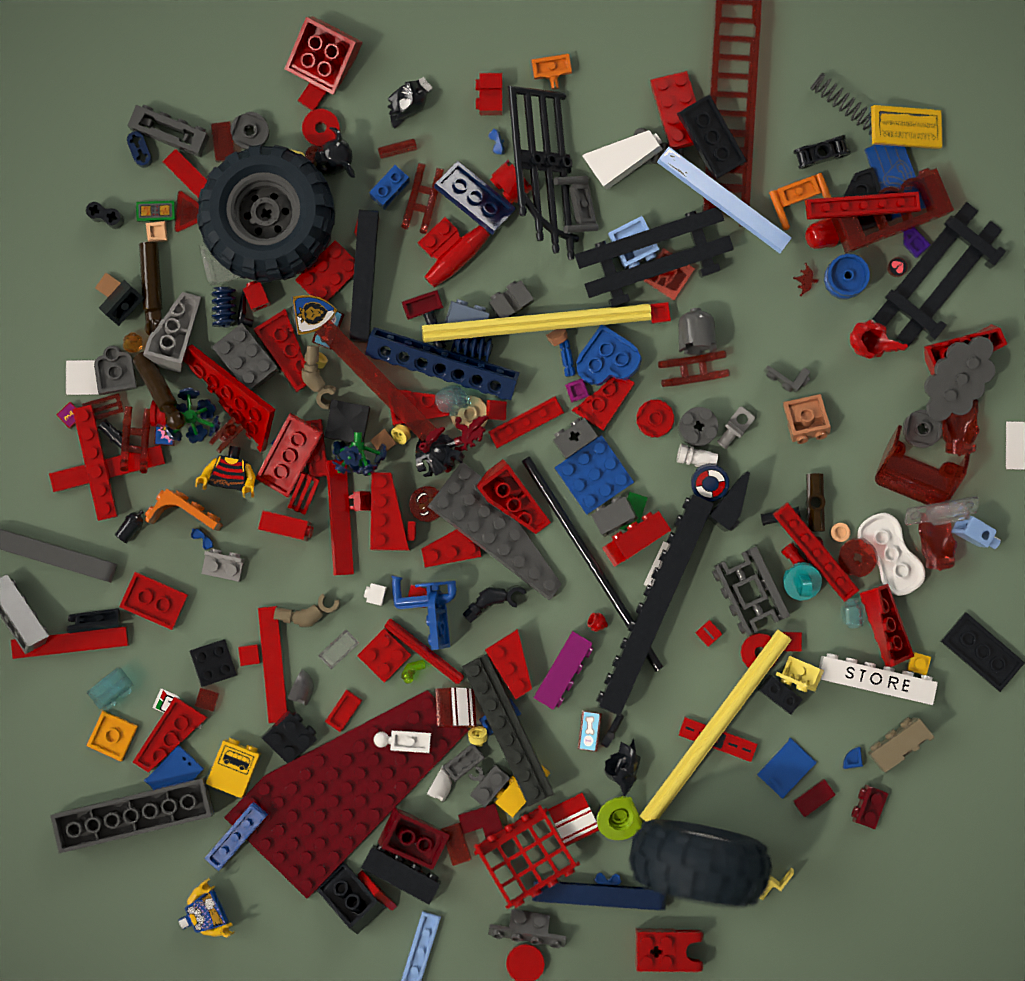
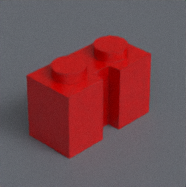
[476,73,502,115]

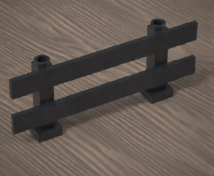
[872,202,1006,347]
[575,207,734,307]

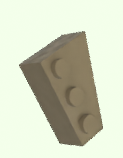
[868,717,935,773]

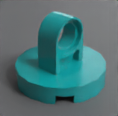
[783,562,822,601]

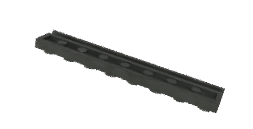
[462,654,555,807]

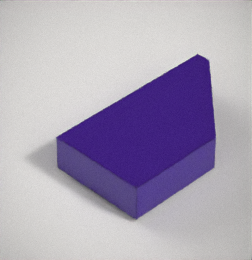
[903,219,931,258]

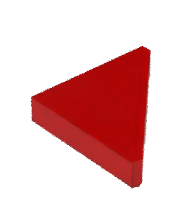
[357,870,397,911]

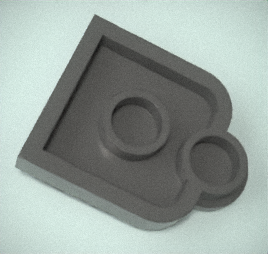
[94,346,137,395]

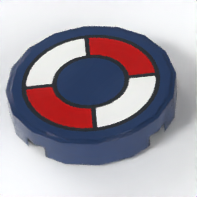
[691,464,729,501]

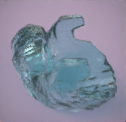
[435,385,471,417]

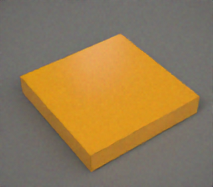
[86,710,138,762]

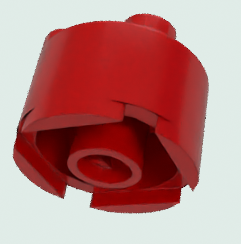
[490,160,532,204]

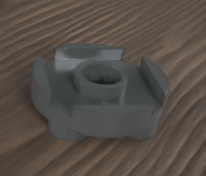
[231,112,269,150]
[903,410,942,448]

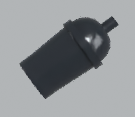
[114,510,144,544]

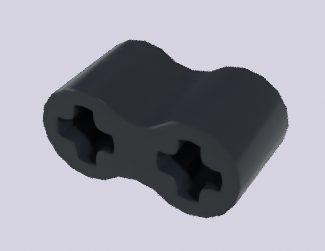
[86,202,124,229]

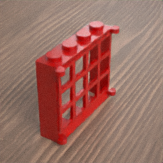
[473,805,581,910]

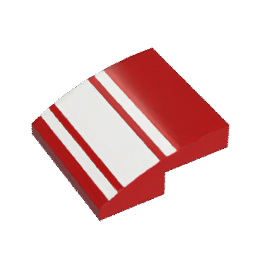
[548,793,599,847]

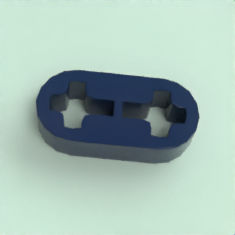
[127,131,152,168]

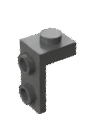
[764,366,810,392]

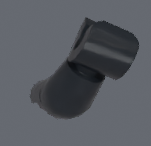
[463,585,527,623]

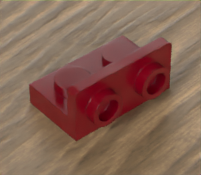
[851,784,888,830]

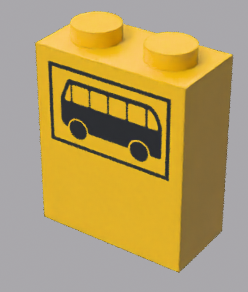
[206,738,261,798]

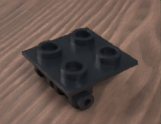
[189,639,237,687]

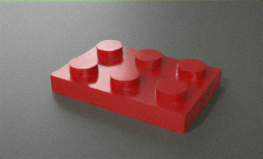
[295,240,355,302]
[119,572,188,630]

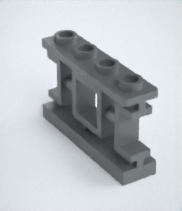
[712,546,790,636]

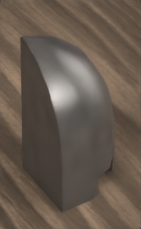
[288,669,313,705]

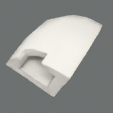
[427,766,452,802]

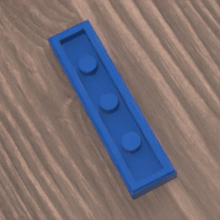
[204,802,268,871]

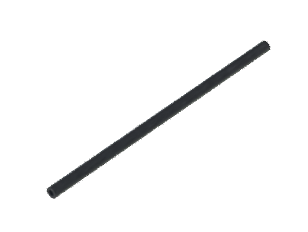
[522,456,663,672]

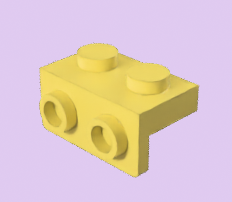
[776,656,824,693]

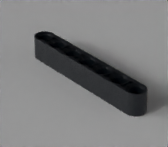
[349,209,379,343]

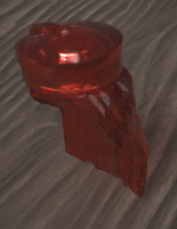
[942,399,980,456]
[918,509,957,571]

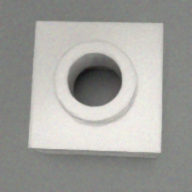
[364,583,387,606]

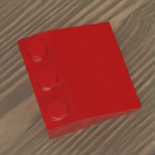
[285,16,363,95]

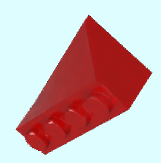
[924,324,1007,375]
[859,583,914,667]

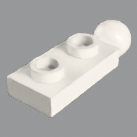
[374,730,431,753]

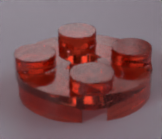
[838,537,878,577]

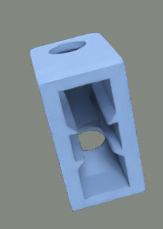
[951,515,1001,549]

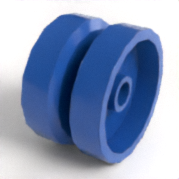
[824,254,870,299]

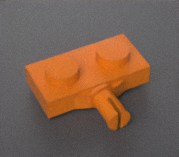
[531,54,572,90]

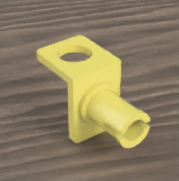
[760,868,794,900]

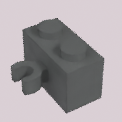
[468,764,510,808]

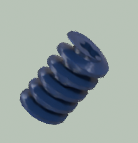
[212,287,236,328]
[451,336,493,362]

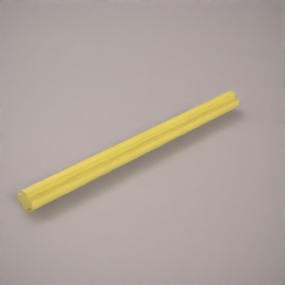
[422,304,652,342]
[639,629,791,821]

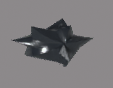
[604,738,641,797]

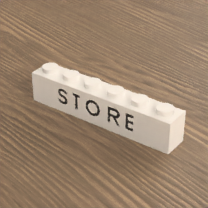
[819,653,938,705]

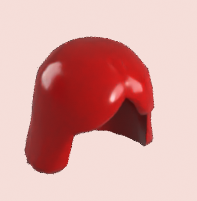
[805,218,840,249]

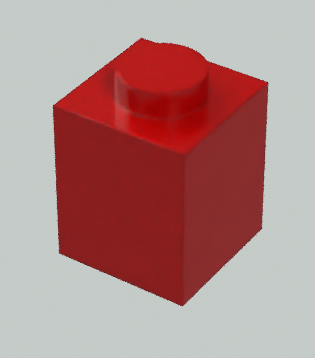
[243,281,271,312]

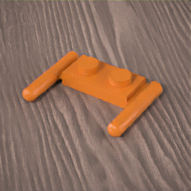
[769,173,832,230]

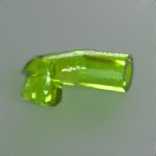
[401,659,426,684]

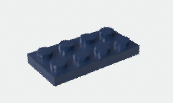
[434,161,516,235]

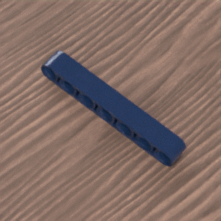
[532,880,667,910]

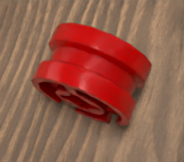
[150,400,167,427]

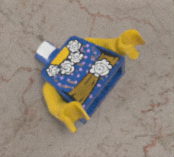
[179,878,235,937]

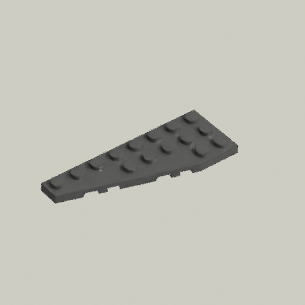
[427,463,561,600]

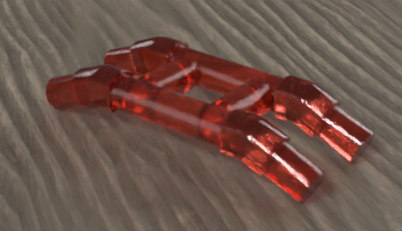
[401,163,444,234]
[658,350,730,387]
[120,406,151,474]

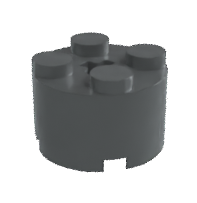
[678,407,718,447]

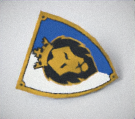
[292,295,337,335]

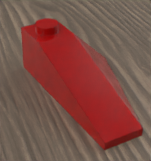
[476,459,551,534]

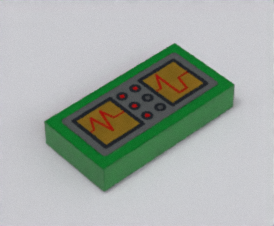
[136,201,176,222]

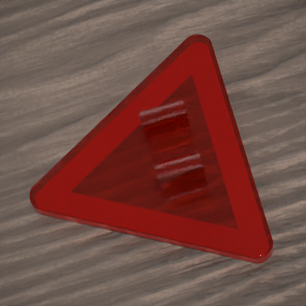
[174,191,199,232]

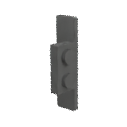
[488,909,567,948]

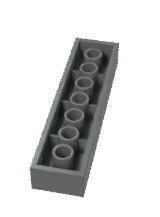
[50,777,215,853]

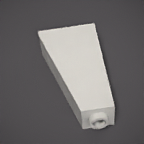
[583,130,663,190]

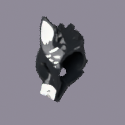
[388,77,432,128]

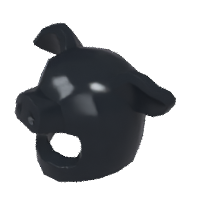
[314,127,355,178]

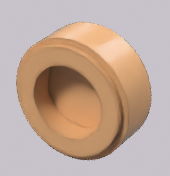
[830,523,850,542]

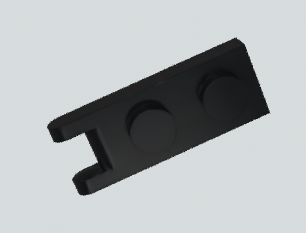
[67,608,121,633]

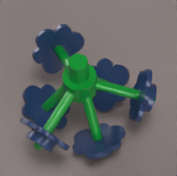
[165,387,221,443]
[332,432,387,476]

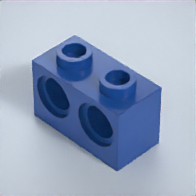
[369,165,410,210]

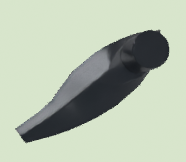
[237,292,254,327]

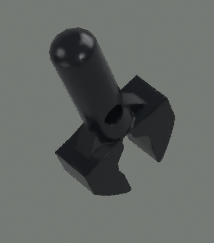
[600,714,624,748]

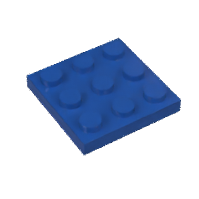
[554,435,634,515]

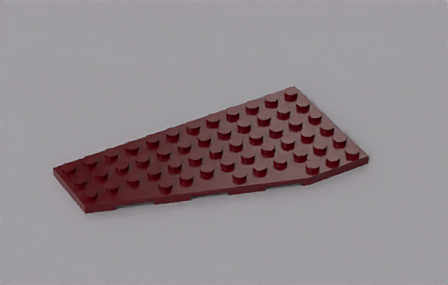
[224,690,469,899]

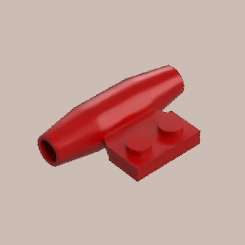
[417,217,490,288]

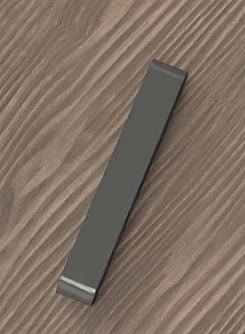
[0,529,117,583]

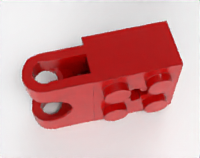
[635,928,704,972]

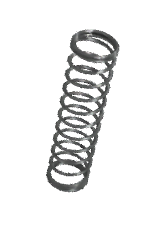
[810,73,872,137]

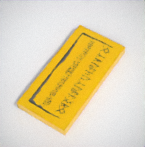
[871,105,942,149]

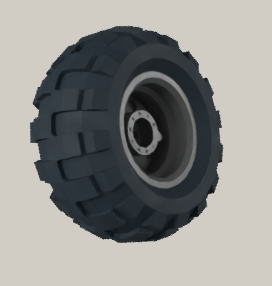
[197,144,335,283]

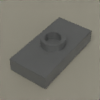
[443,744,485,782]

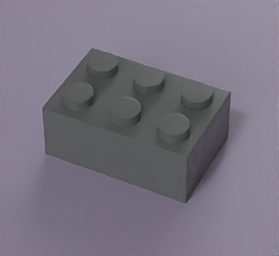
[212,323,280,392]

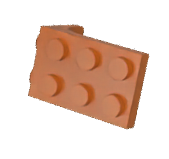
[145,488,223,531]

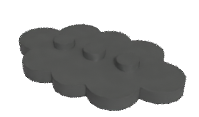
[924,336,995,421]

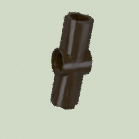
[806,473,826,532]

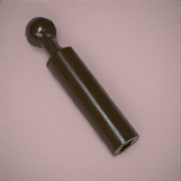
[139,242,163,336]
[133,351,186,430]

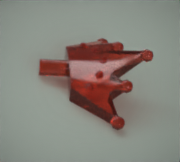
[793,263,818,297]

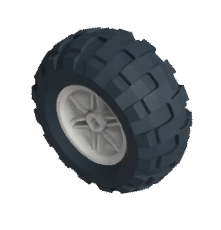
[629,819,772,907]

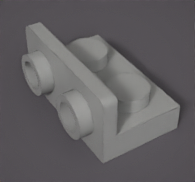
[201,548,245,582]

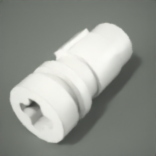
[677,444,718,467]

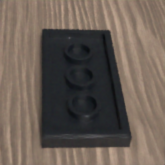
[677,94,747,180]
[940,612,1025,692]

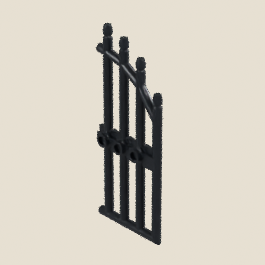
[508,86,579,260]

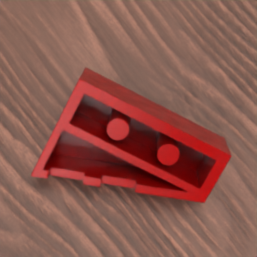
[602,511,671,567]
[485,629,532,699]

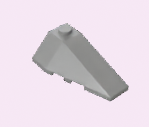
[144,292,201,373]

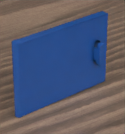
[757,738,817,799]
[144,745,204,789]

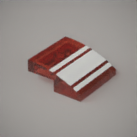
[435,688,477,729]

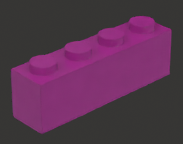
[533,631,594,710]

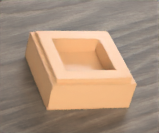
[146,221,168,242]

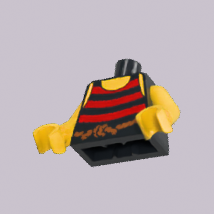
[195,446,256,497]

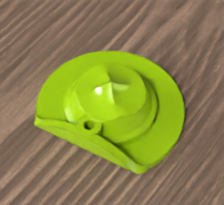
[597,797,642,840]

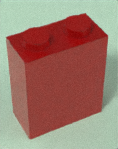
[258,510,314,541]

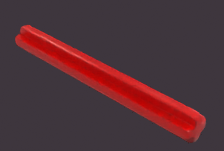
[384,619,464,685]

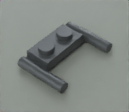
[553,176,599,233]

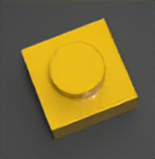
[906,652,931,675]

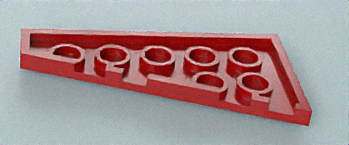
[184,344,276,453]

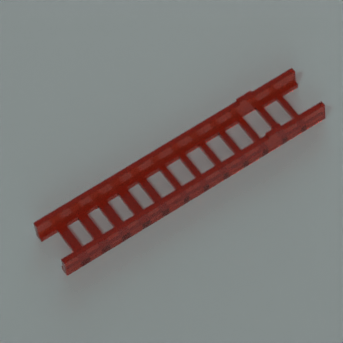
[702,0,762,227]

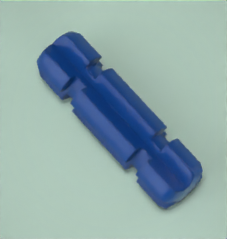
[559,339,575,377]

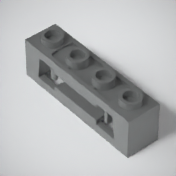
[127,105,209,158]

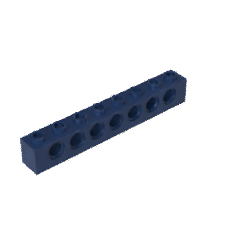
[365,327,520,400]

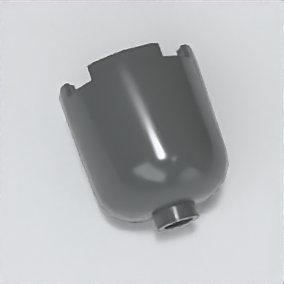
[678,308,717,355]

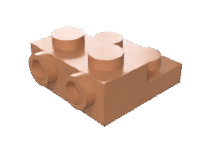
[783,394,831,444]

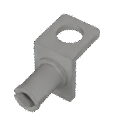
[717,406,755,449]

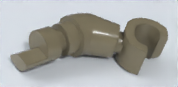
[302,345,336,409]
[274,594,340,627]

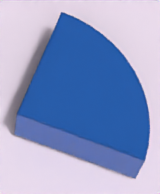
[843,747,863,769]

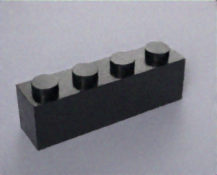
[361,844,441,905]

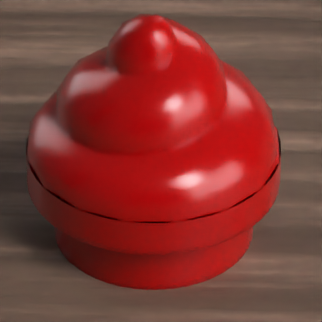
[587,612,608,632]

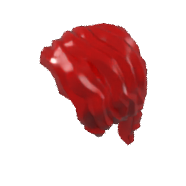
[850,320,908,359]

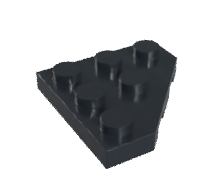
[833,167,892,239]

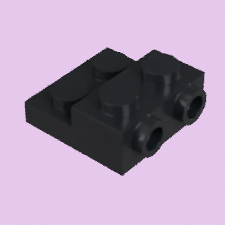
[261,710,317,764]

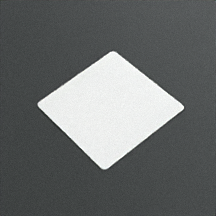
[66,360,98,395]

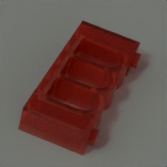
[831,168,954,254]

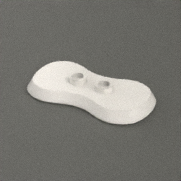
[858,513,925,596]

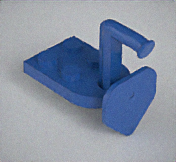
[391,575,456,650]

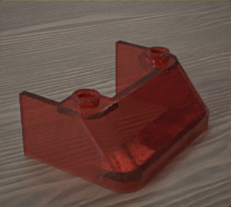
[875,425,971,509]

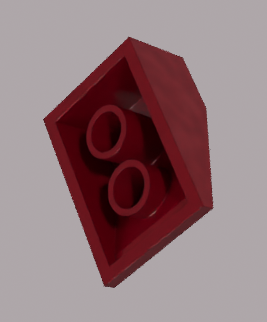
[378,807,450,870]

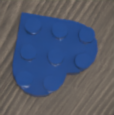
[576,325,642,386]

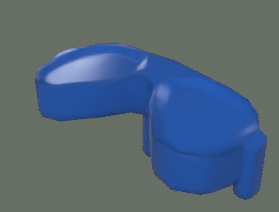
[488,129,505,155]
[191,528,214,550]
[594,872,622,886]

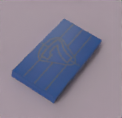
[864,145,927,220]

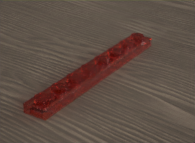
[316,319,435,442]

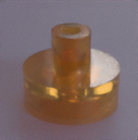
[123,332,142,353]

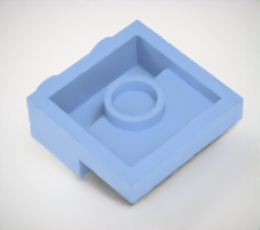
[608,216,660,269]

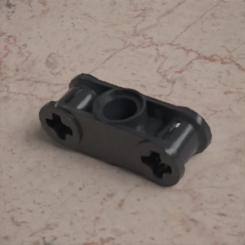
[793,135,851,170]

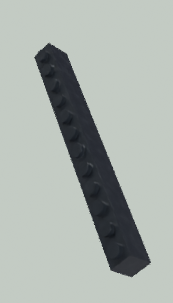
[596,494,714,716]

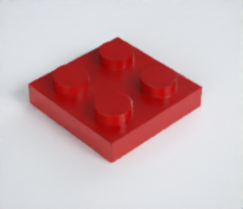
[357,628,411,683]

